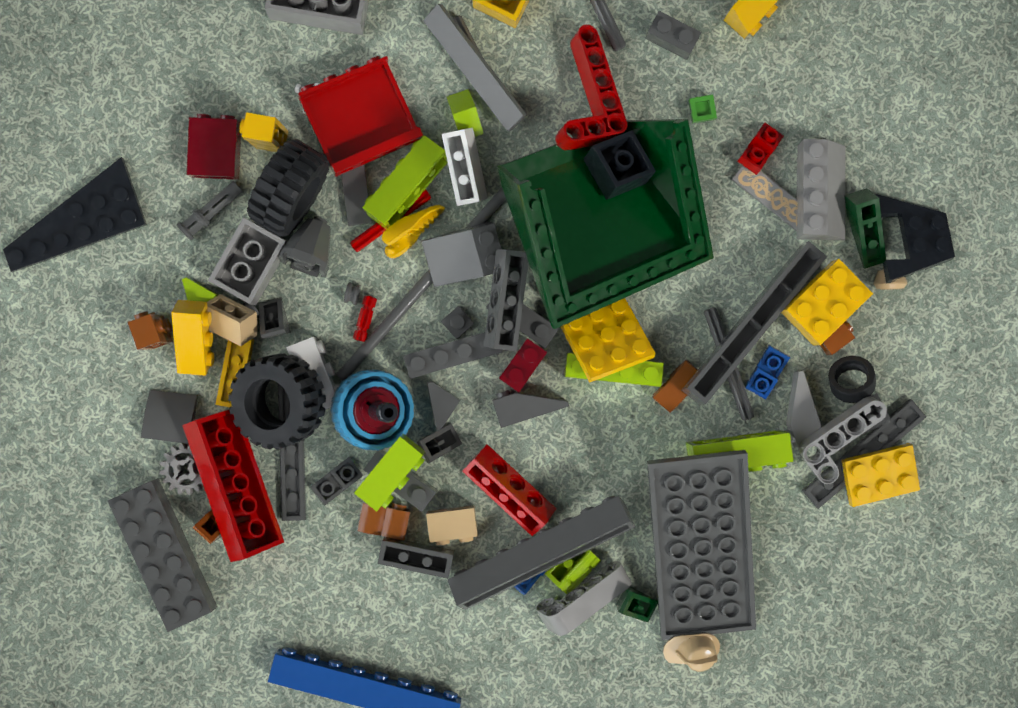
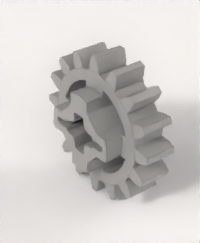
[159,443,203,495]

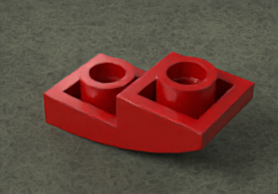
[737,122,784,175]

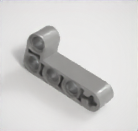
[798,397,887,484]
[536,561,631,636]

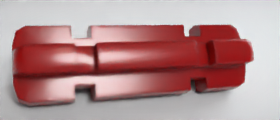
[353,295,377,342]

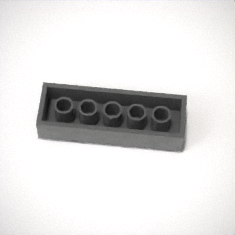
[108,478,218,632]

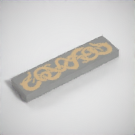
[731,165,798,231]

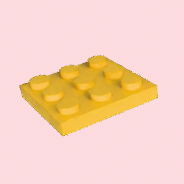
[561,298,656,383]

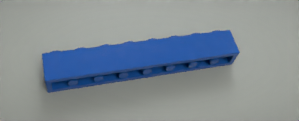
[268,647,462,708]

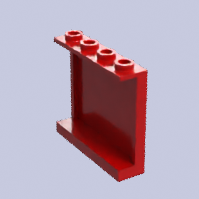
[298,56,423,177]

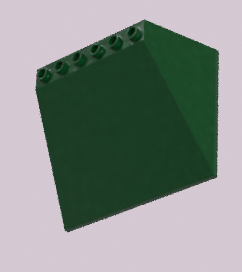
[497,119,714,329]

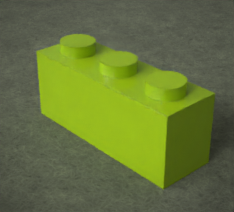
[354,433,426,512]

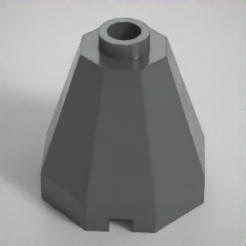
[278,216,331,278]

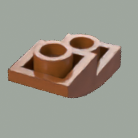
[653,359,698,413]

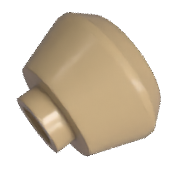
[873,269,907,290]

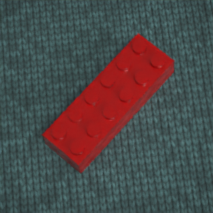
[182,409,284,562]

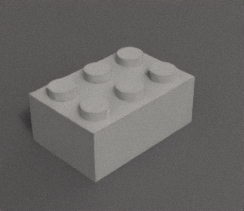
[208,217,287,305]

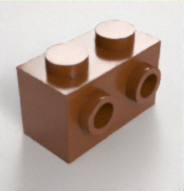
[128,311,173,350]

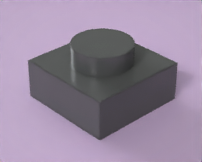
[441,306,474,339]

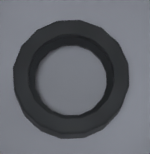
[828,355,876,403]

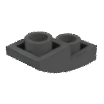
[310,457,363,506]

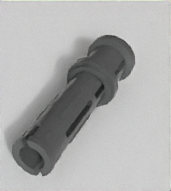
[177,181,243,240]

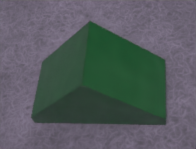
[616,586,658,622]

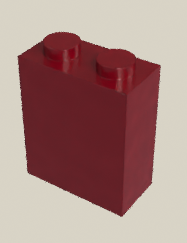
[186,114,241,180]
[499,338,547,392]

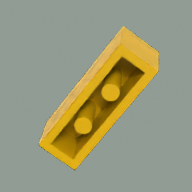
[240,112,288,152]
[171,300,215,376]

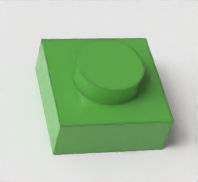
[688,95,717,124]

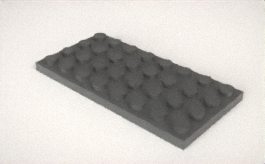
[647,450,756,640]

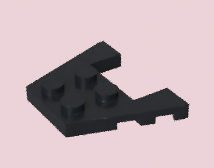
[875,194,955,283]

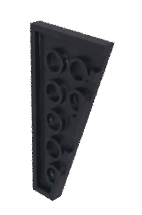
[3,157,147,272]

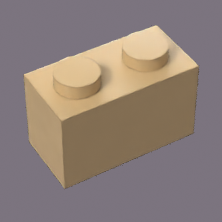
[207,294,257,346]
[426,505,478,545]

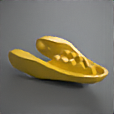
[382,205,445,258]

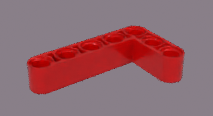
[555,24,627,150]

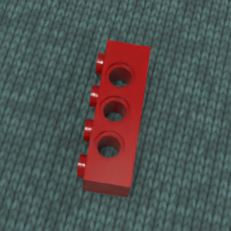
[462,444,557,536]

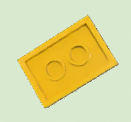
[841,443,920,507]

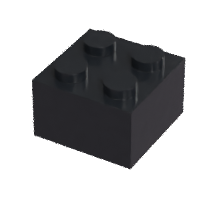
[583,130,656,200]

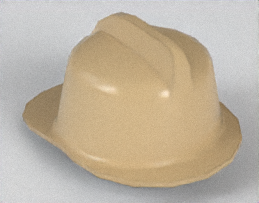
[663,633,720,672]

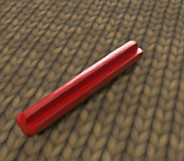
[350,189,431,252]

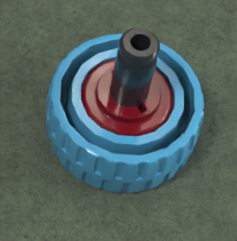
[330,370,414,450]

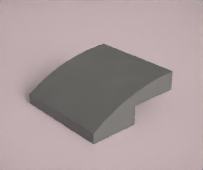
[141,390,198,444]

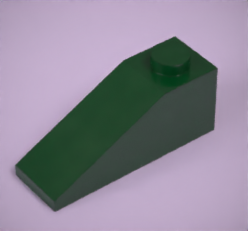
[844,188,886,269]

